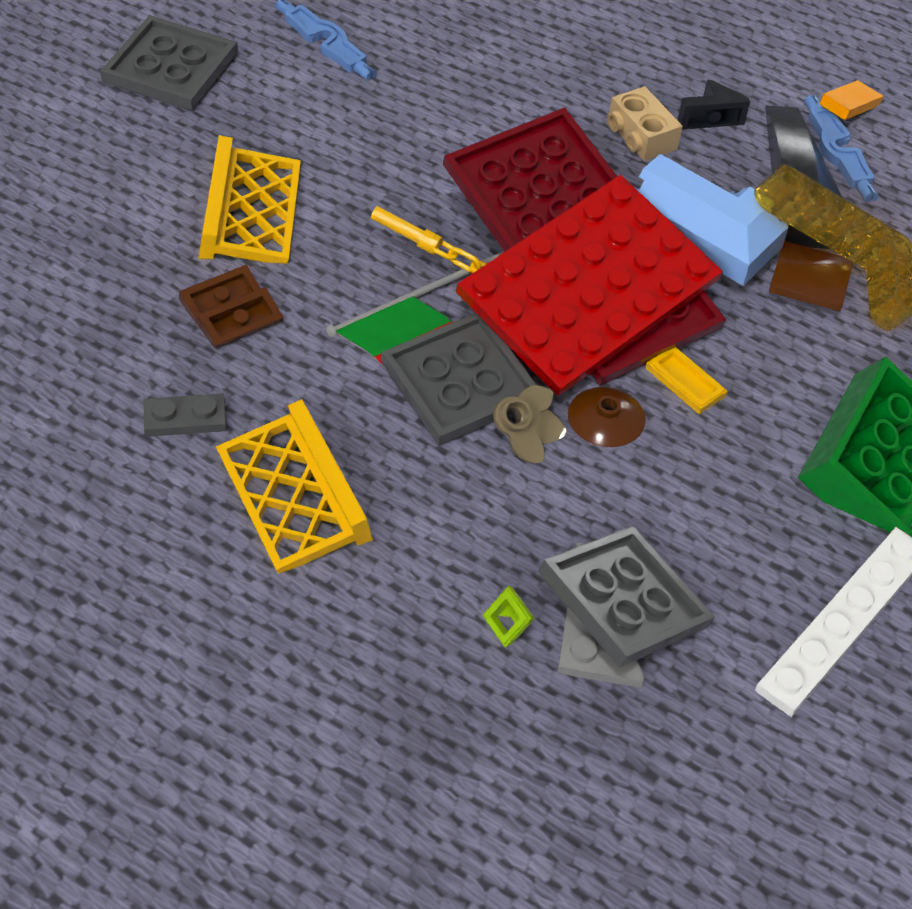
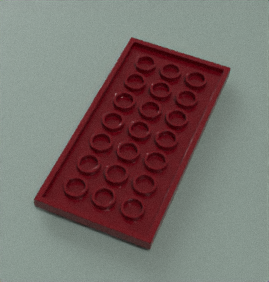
[443,107,726,386]

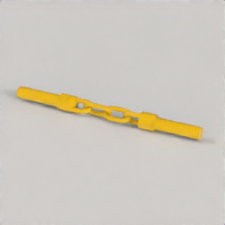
[371,206,487,273]

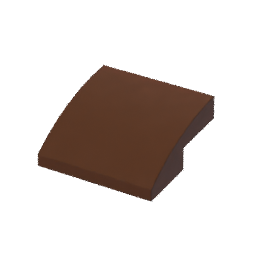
[769,241,854,311]
[179,264,284,349]

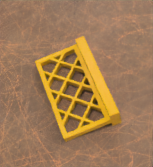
[198,135,301,264]
[216,399,373,574]

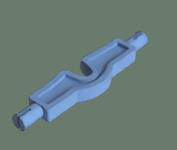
[275,0,377,81]
[804,94,878,202]

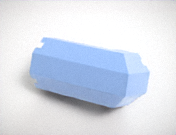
[633,154,788,286]

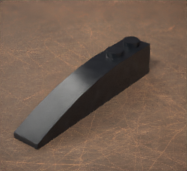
[765,105,851,251]

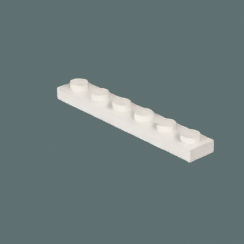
[755,527,912,717]

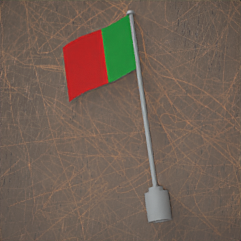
[326,251,504,366]

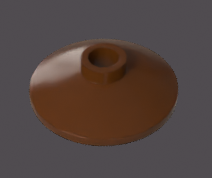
[568,387,646,447]

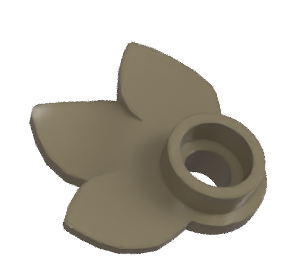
[493,385,567,463]

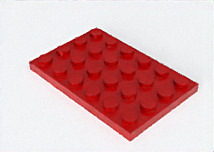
[456,175,723,397]

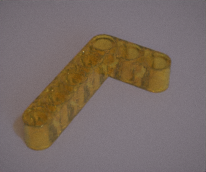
[754,164,912,331]

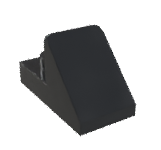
[677,80,750,130]

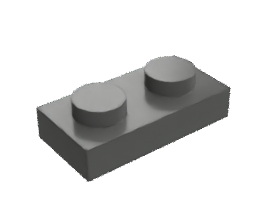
[143,393,226,437]

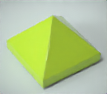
[482,586,535,647]

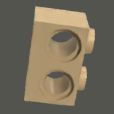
[607,86,683,161]

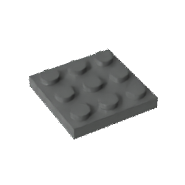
[100,15,238,110]
[381,313,536,446]
[538,526,715,668]

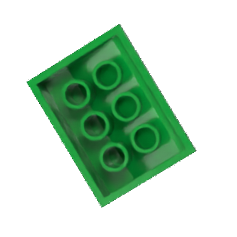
[798,356,912,537]

